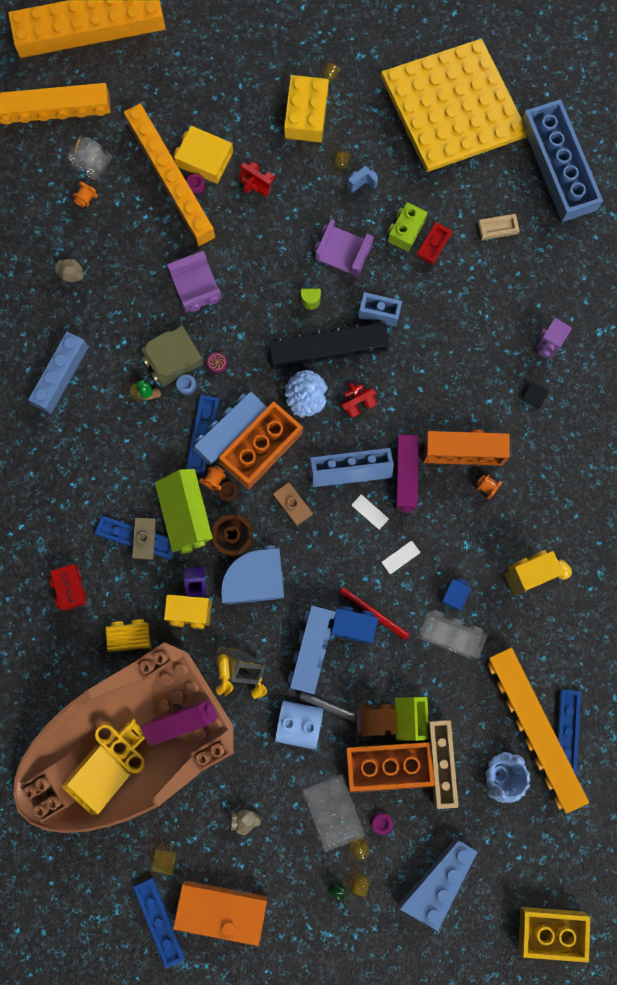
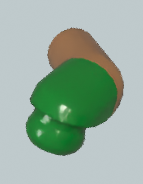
[136,380,161,400]

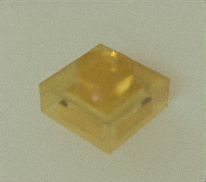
[151,848,177,875]

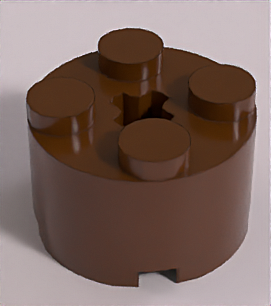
[212,515,254,558]
[354,704,398,736]

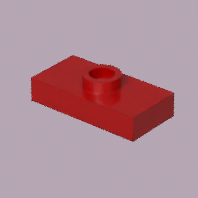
[416,222,453,265]

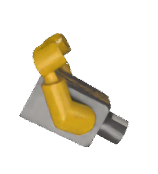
[215,646,267,699]

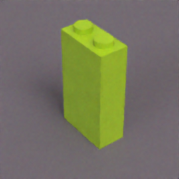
[155,469,213,554]

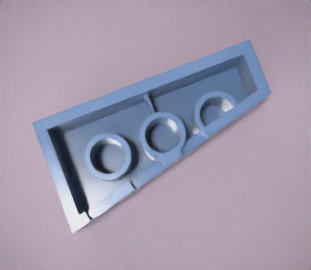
[287,606,336,694]
[398,838,477,931]

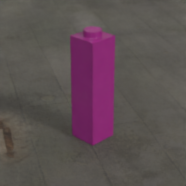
[396,435,419,513]
[140,698,218,747]

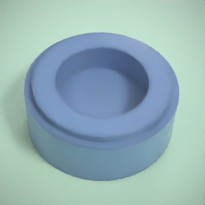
[176,374,196,395]

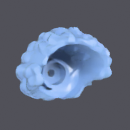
[285,370,328,418]
[486,752,531,803]

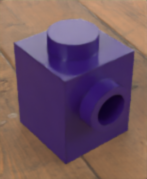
[183,567,206,597]

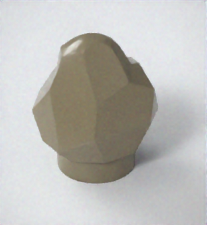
[55,259,84,282]
[230,809,261,836]

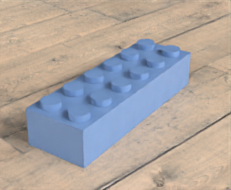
[522,99,603,222]

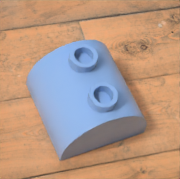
[275,700,323,750]

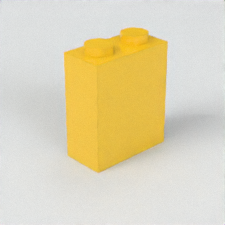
[174,126,233,184]
[61,745,131,815]

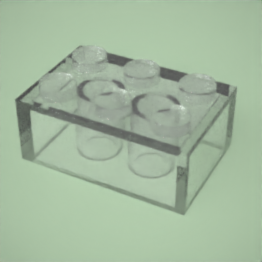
[416,610,487,660]
[303,773,365,852]

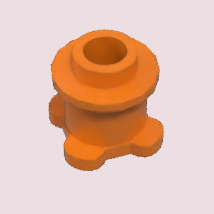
[73,181,98,208]
[199,466,226,491]
[476,474,502,500]

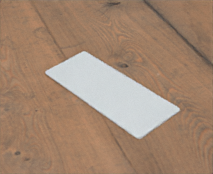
[352,495,389,529]
[382,541,420,574]

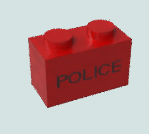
[49,564,89,612]

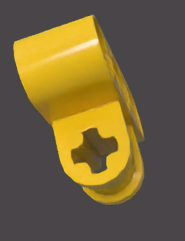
[95,718,145,774]

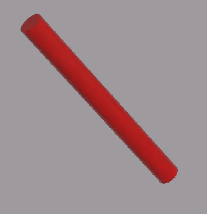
[339,587,410,641]

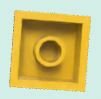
[164,595,212,629]

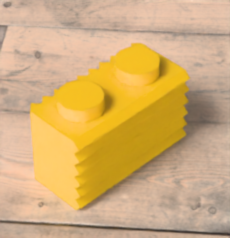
[106,619,151,652]

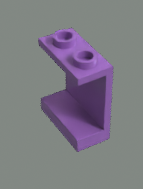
[314,219,374,277]
[167,251,222,312]

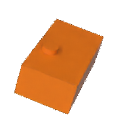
[219,401,303,490]
[423,430,510,466]
[346,742,435,793]
[174,881,268,946]

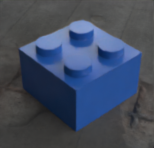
[331,606,378,644]

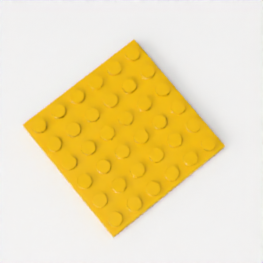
[380,39,527,173]

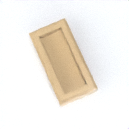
[477,214,520,240]

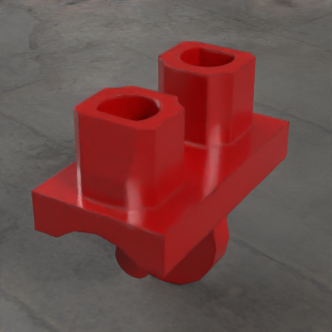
[238,162,274,197]
[339,382,377,418]

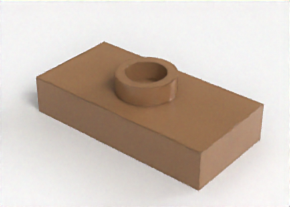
[273,482,313,526]

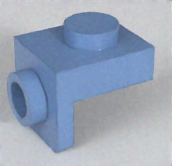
[347,166,378,193]

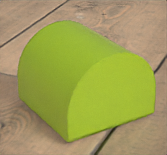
[301,289,321,310]

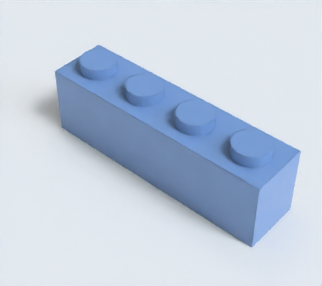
[28,332,88,414]
[193,392,267,466]
[310,448,394,487]

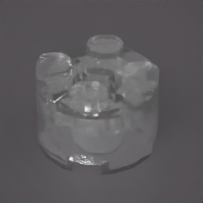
[67,135,113,181]

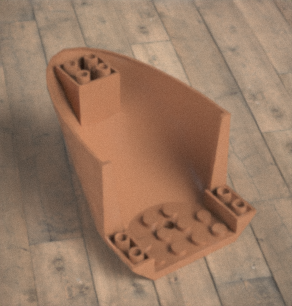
[13,642,233,833]

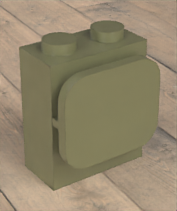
[141,326,204,387]

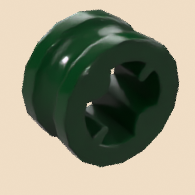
[327,881,349,901]

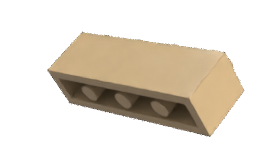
[428,720,458,809]

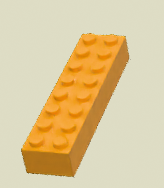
[8,0,166,58]

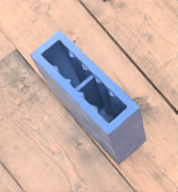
[222,546,284,604]

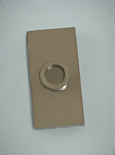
[132,518,156,560]

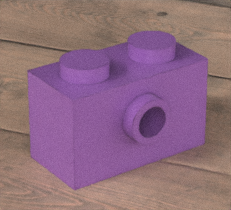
[535,318,572,359]

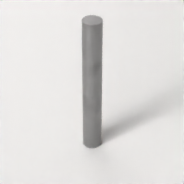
[300,691,355,722]

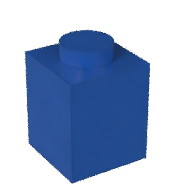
[440,578,471,612]

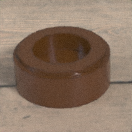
[218,481,238,502]

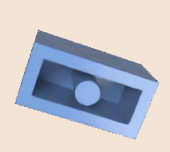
[358,292,402,327]

